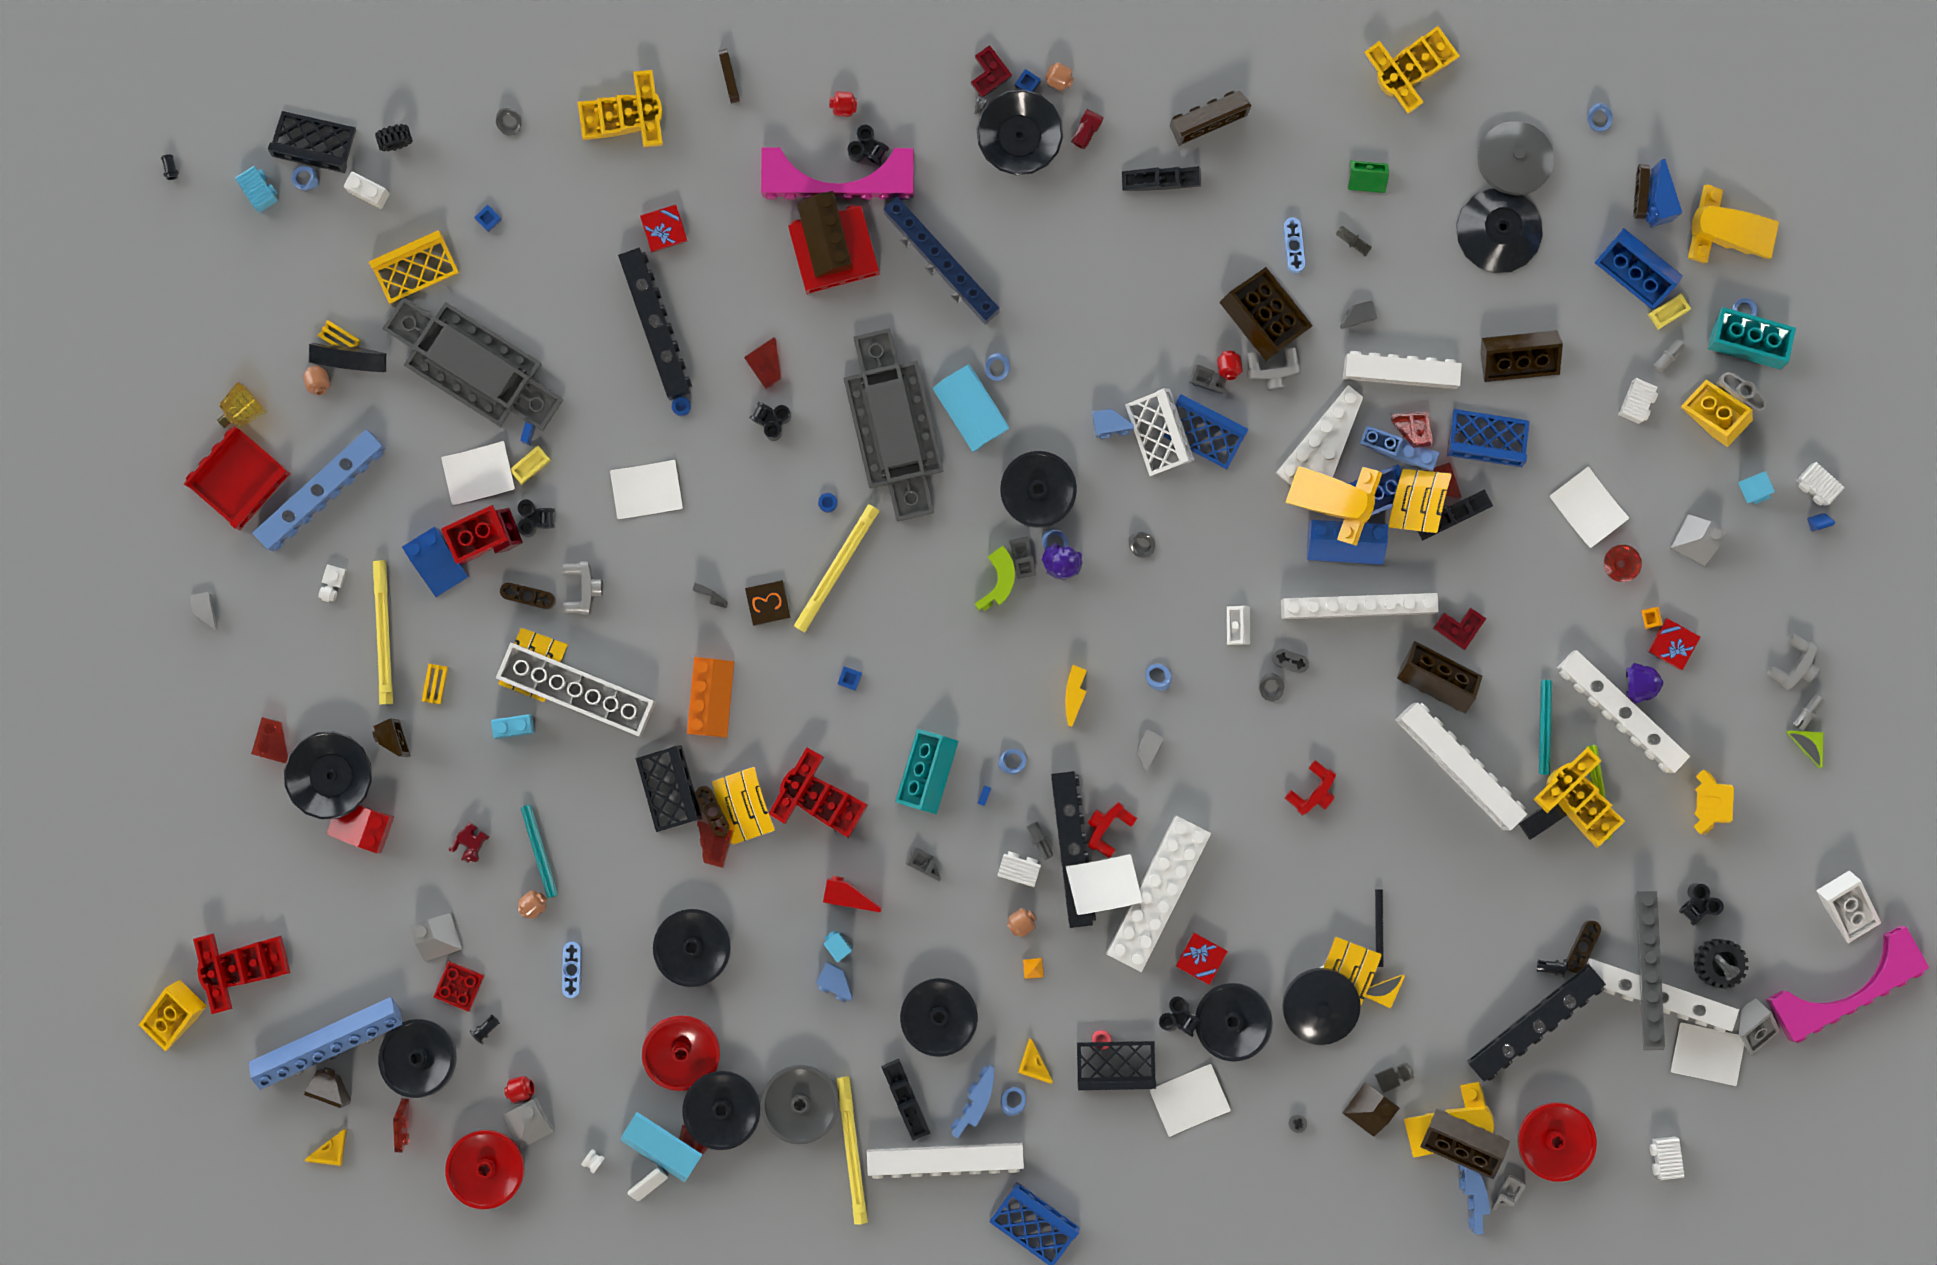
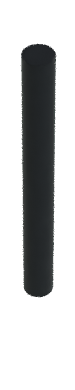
[1375,889,1384,967]

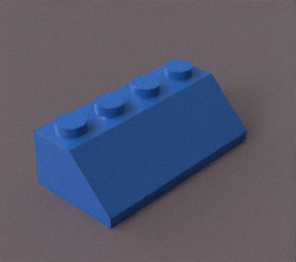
[1594,228,1683,310]
[1307,520,1388,565]

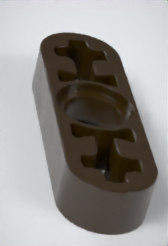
[718,49,740,104]
[1633,164,1650,219]
[500,582,556,609]
[695,786,730,838]
[1566,920,1601,973]

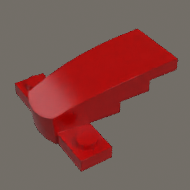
[769,747,868,838]
[193,933,291,1014]

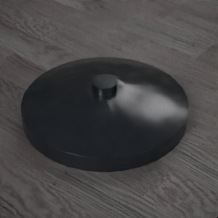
[1000,451,1077,528]
[653,909,731,987]
[1282,968,1361,1045]
[900,978,978,1057]
[1195,983,1273,1062]
[378,1019,457,1098]
[682,1071,761,1150]

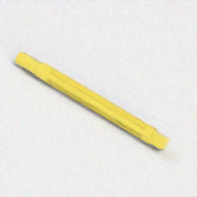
[794,504,879,633]
[373,560,393,705]
[836,1076,868,1224]

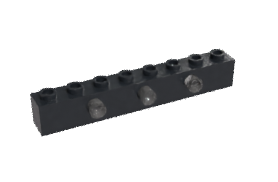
[618,247,692,400]
[1051,771,1096,928]
[1467,963,1606,1082]

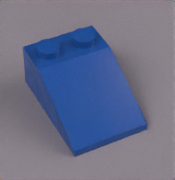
[1645,159,1683,228]
[1349,464,1402,517]
[402,526,469,597]

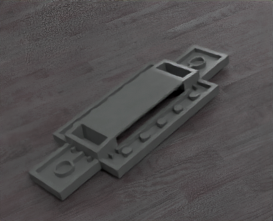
[382,298,563,431]
[843,328,944,522]

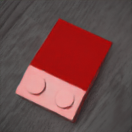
[441,505,508,564]
[326,805,394,853]
[823,875,882,913]

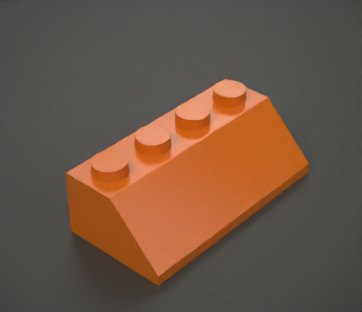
[687,657,735,738]

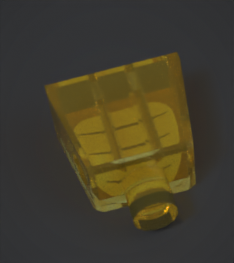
[217,382,267,428]

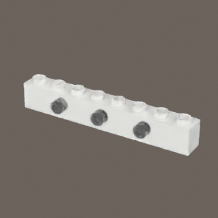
[1557,650,1690,773]
[1585,958,1739,1033]

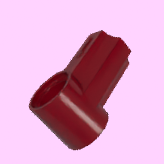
[1071,109,1104,149]

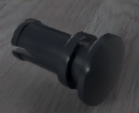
[1537,959,1567,978]
[470,1014,500,1045]

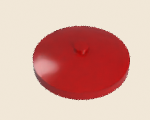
[642,1015,720,1091]
[1517,1102,1597,1182]
[445,1130,525,1210]

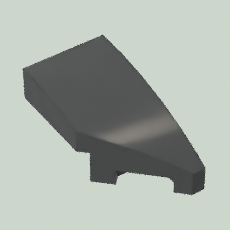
[1340,301,1377,329]
[1189,364,1226,394]
[693,583,728,608]
[906,847,941,881]

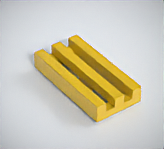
[317,320,361,347]
[421,663,448,705]

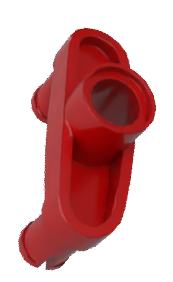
[1284,760,1336,816]
[1087,802,1138,859]

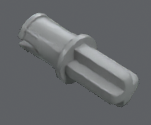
[1653,339,1686,374]
[1793,694,1825,731]

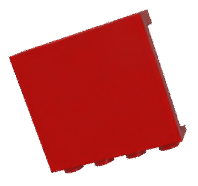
[788,205,880,294]
[184,426,291,531]

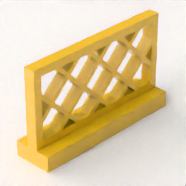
[368,230,459,304]

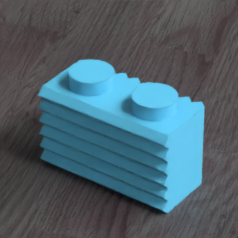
[235,166,278,213]
[1738,471,1775,505]
[491,714,535,739]
[823,930,853,962]

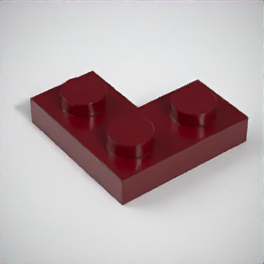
[971,45,1012,98]
[1432,608,1487,650]

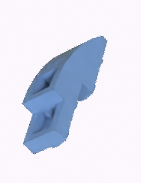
[1360,426,1440,472]
[951,1064,994,1138]
[1458,1164,1490,1234]

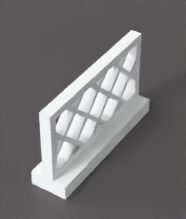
[1125,388,1194,476]

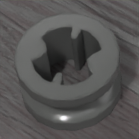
[974,97,987,114]
[1288,1115,1307,1133]

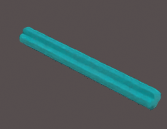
[1539,680,1552,775]
[521,805,558,898]

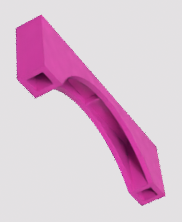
[761,147,914,200]
[1766,926,1929,1043]

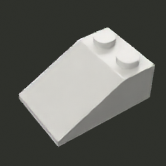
[1816,871,1881,943]

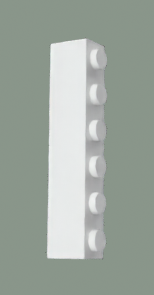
[1343,351,1462,389]

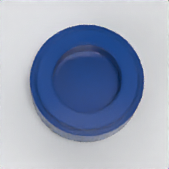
[672,396,691,416]
[818,493,838,513]

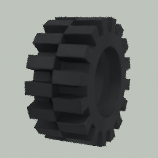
[375,124,413,152]

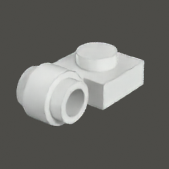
[318,564,347,603]

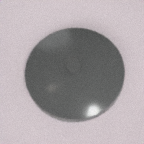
[1477,121,1554,196]
[761,1065,839,1144]

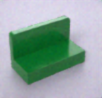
[1348,160,1389,193]

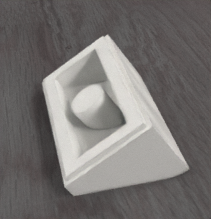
[1227,606,1250,645]
[627,1167,668,1201]

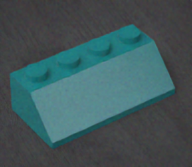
[1707,307,1796,370]
[895,729,959,815]

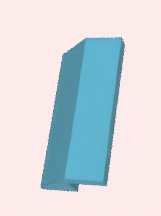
[932,364,1010,452]
[620,1112,702,1182]

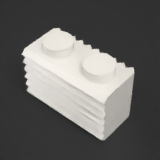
[344,171,390,209]
[1618,378,1658,424]
[1796,462,1845,506]
[997,851,1041,887]
[1650,1136,1684,1180]

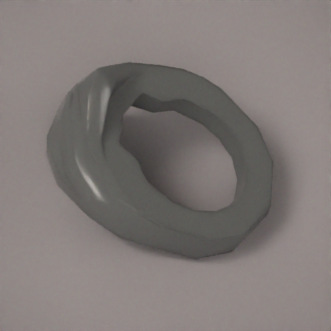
[496,108,521,136]
[1128,532,1155,558]
[1259,672,1284,702]
[1715,954,1740,981]

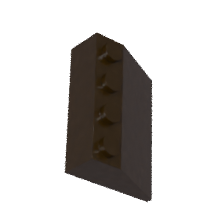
[1219,267,1313,362]

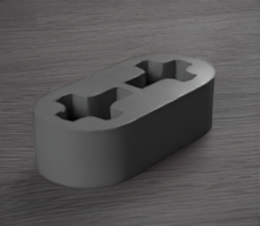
[1272,649,1309,673]

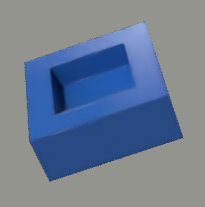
[1015,69,1041,92]
[474,205,502,232]
[520,423,536,446]
[838,666,862,691]
[978,785,991,806]

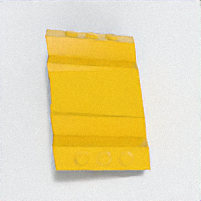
[1693,769,1734,835]

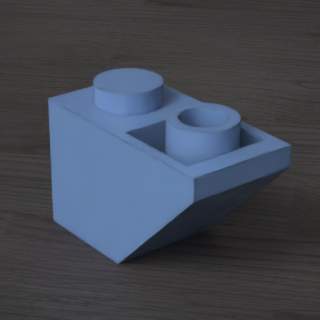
[1092,409,1134,439]
[816,962,852,1002]

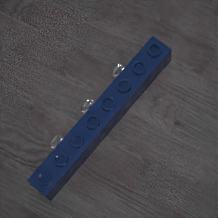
[883,197,1000,325]

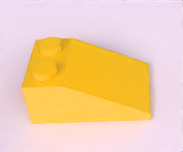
[1681,380,1753,447]
[139,980,207,1052]

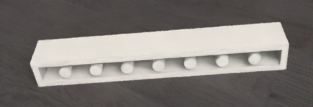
[1281,593,1438,619]
[867,1143,1024,1179]

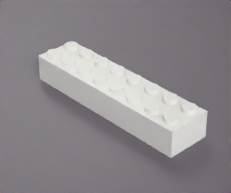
[496,642,656,737]
[1395,702,1527,831]
[1106,816,1211,972]

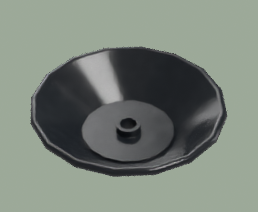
[976,90,1063,175]
[1457,189,1543,273]
[284,731,372,820]

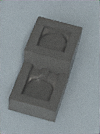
[1009,536,1036,579]

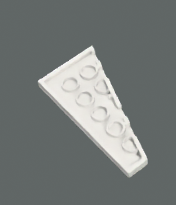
[1276,385,1363,486]

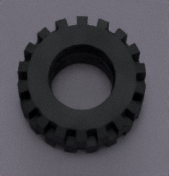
[1694,939,1749,989]

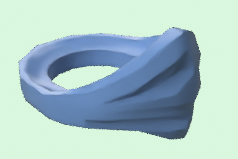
[1587,103,1613,132]
[291,166,319,191]
[1732,298,1757,316]
[985,353,1010,381]
[1042,529,1068,550]
[1145,664,1172,691]
[998,749,1026,774]
[1000,1087,1026,1116]

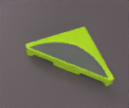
[1786,731,1824,768]

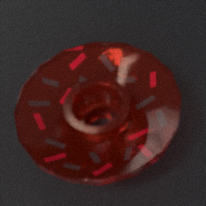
[1604,545,1642,582]

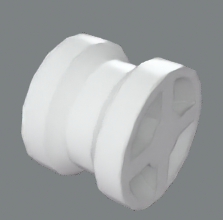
[581,1149,605,1174]

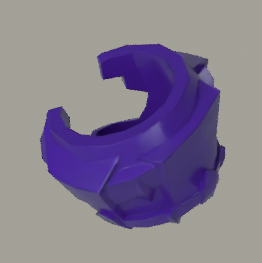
[1041,543,1083,580]
[1626,663,1663,704]

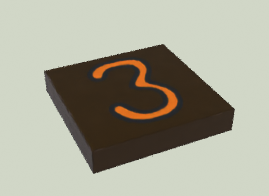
[745,580,791,626]

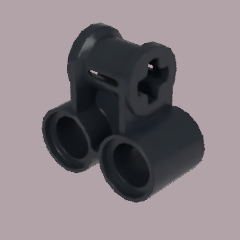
[847,124,889,165]
[749,401,791,441]
[517,499,555,537]
[1679,883,1724,925]
[1159,996,1202,1037]

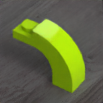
[974,546,1015,612]

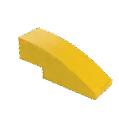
[1065,665,1087,727]

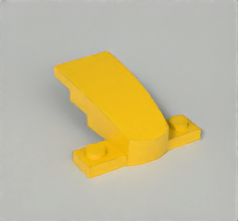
[1364,26,1460,114]
[577,70,663,148]
[1688,184,1779,263]
[1286,466,1382,546]
[1533,747,1625,848]
[1404,1081,1495,1158]

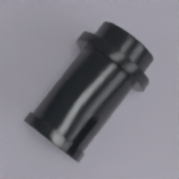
[161,154,179,180]

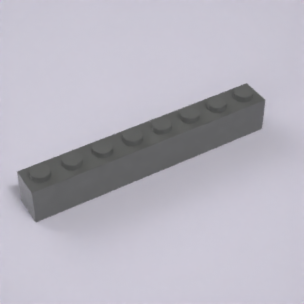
[1636,891,1665,1050]

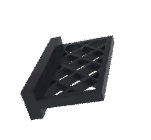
[268,111,356,173]
[635,745,702,832]
[1077,1041,1156,1091]

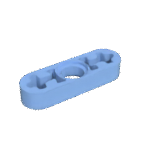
[1283,217,1305,274]
[562,941,582,998]

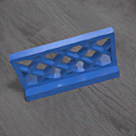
[1159,394,1248,469]
[1447,409,1529,467]
[989,1182,1080,1265]

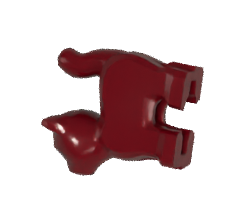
[449,822,489,863]

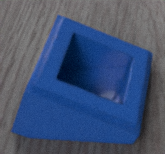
[1807,513,1835,532]

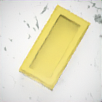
[1648,294,1691,330]
[511,446,551,485]

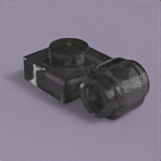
[1374,1063,1414,1093]

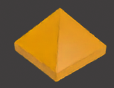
[1641,606,1663,629]
[1023,958,1044,979]

